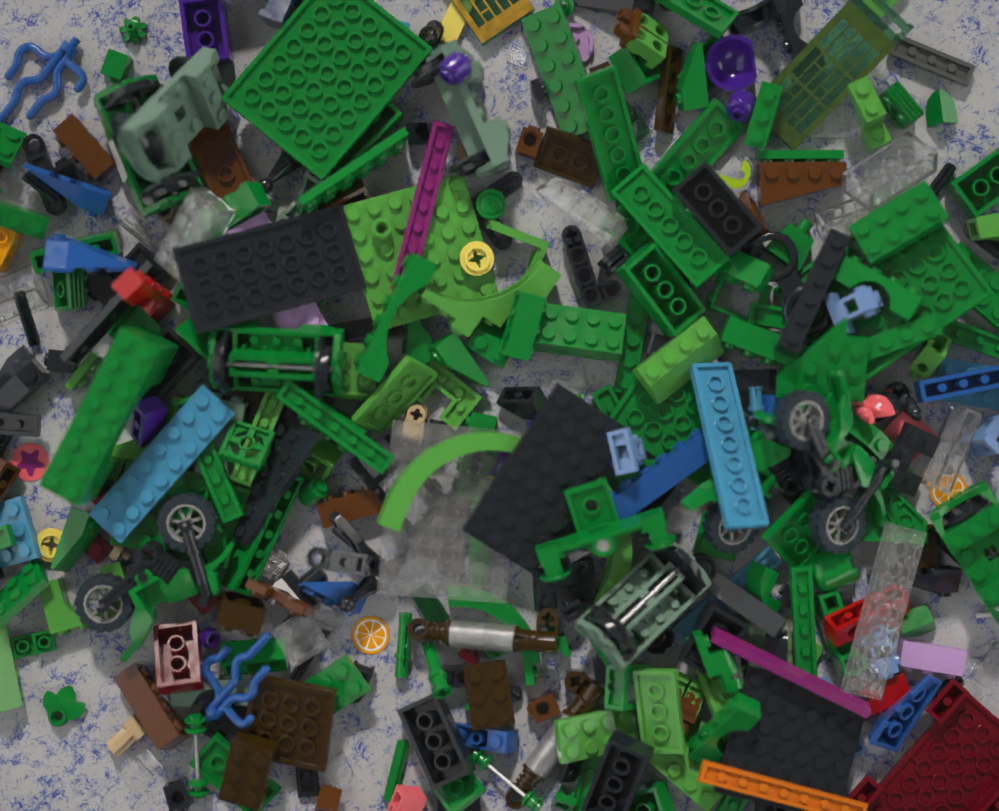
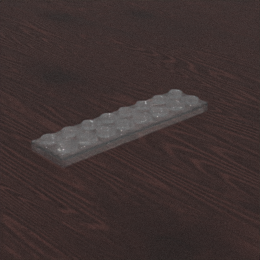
[840,522,927,700]

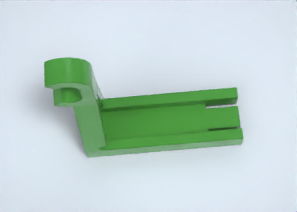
[486,220,550,275]

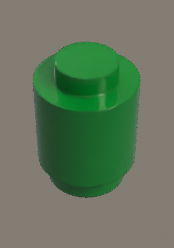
[298,478,329,506]

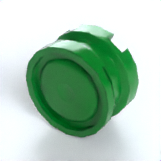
[476,189,506,220]

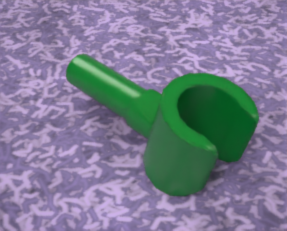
[483,650,512,659]

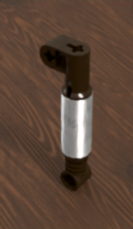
[407,608,561,654]
[505,668,605,809]

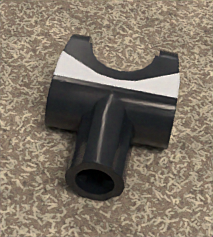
[263,568,329,625]

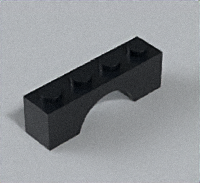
[775,0,826,77]

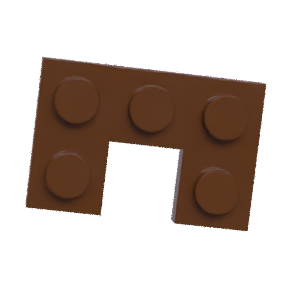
[245,579,317,618]

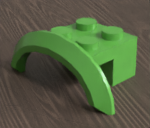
[325,342,376,400]

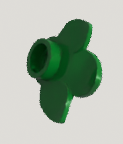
[43,685,86,727]

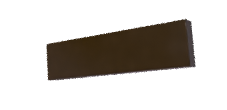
[654,44,682,134]

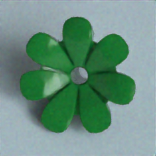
[119,16,148,45]

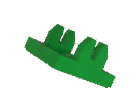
[218,419,275,471]

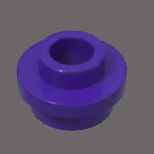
[200,627,221,649]

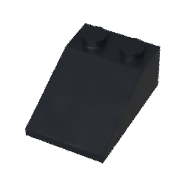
[678,598,750,680]

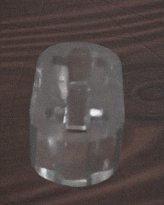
[520,167,542,208]

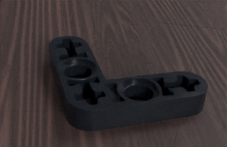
[471,171,523,251]

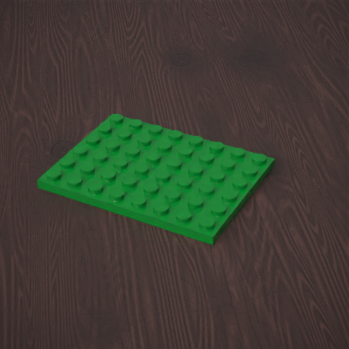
[221,0,433,181]
[773,225,994,381]

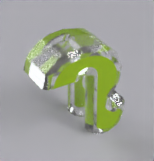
[714,156,754,195]

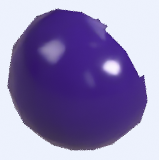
[705,35,757,91]

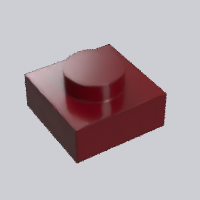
[84,534,113,564]
[457,648,480,664]

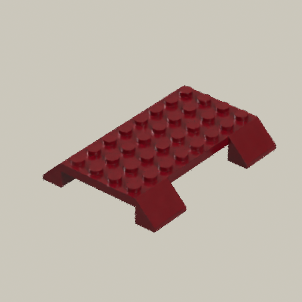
[847,678,999,811]

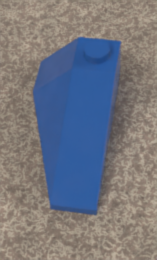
[24,163,111,218]
[43,234,138,272]
[868,675,943,752]

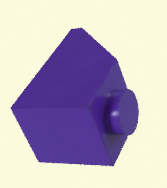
[130,395,168,448]

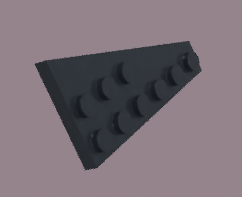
[232,418,325,546]

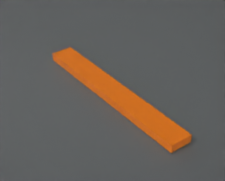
[697,759,868,811]

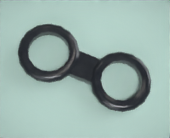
[747,231,832,336]

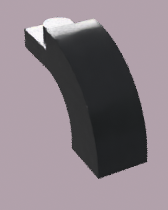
[728,0,787,36]

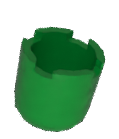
[807,550,860,592]

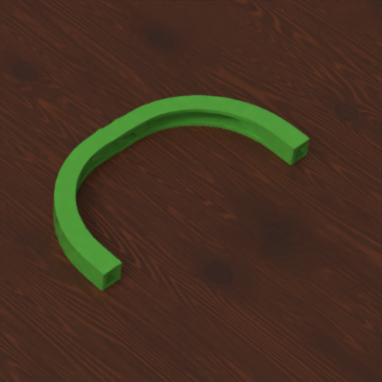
[376,431,633,603]

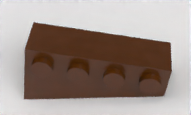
[757,162,847,208]
[114,663,192,750]

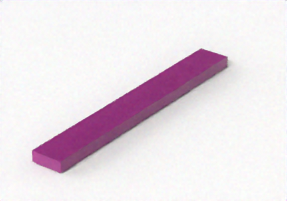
[390,121,455,289]
[711,626,871,718]

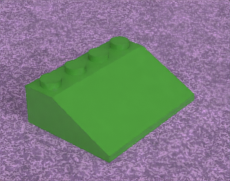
[649,717,723,811]

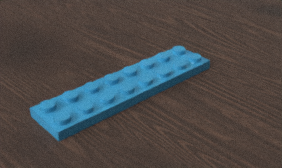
[690,362,769,530]
[89,385,236,543]

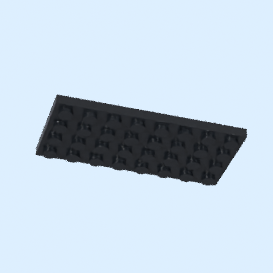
[172,204,367,335]
[461,383,626,573]

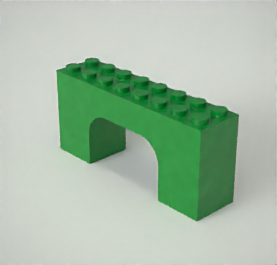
[39,326,180,507]

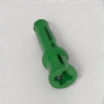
[421,640,452,699]

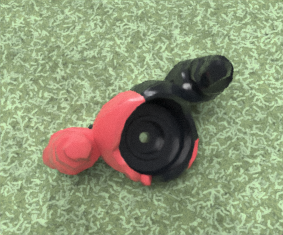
[851,382,922,425]

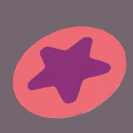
[11,443,49,481]

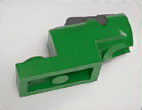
[692,630,744,693]

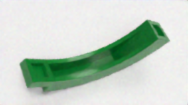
[447,584,541,686]

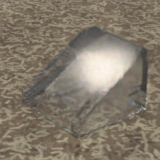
[507,41,532,70]

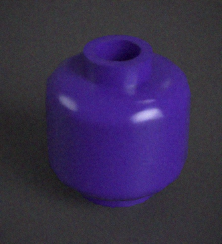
[439,52,472,85]
[726,90,756,122]

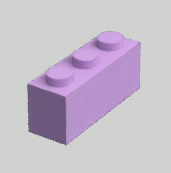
[896,638,967,679]

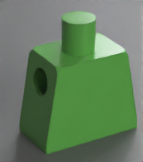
[908,334,952,381]

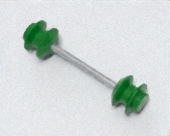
[184,713,210,799]
[471,749,544,811]

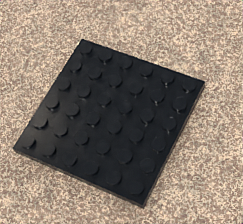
[712,664,870,811]

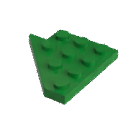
[775,318,869,402]
[839,486,928,544]

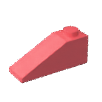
[387,784,427,811]

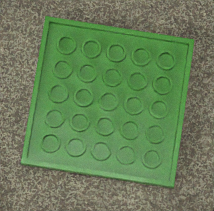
[343,174,498,329]

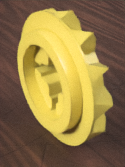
[459,241,494,276]
[37,528,63,562]

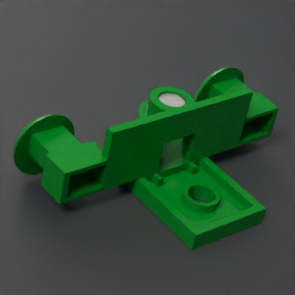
[536,477,676,583]

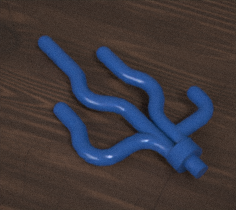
[0,36,87,123]
[202,632,271,728]

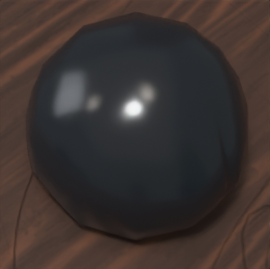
[646,627,675,654]

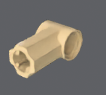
[106,714,146,757]

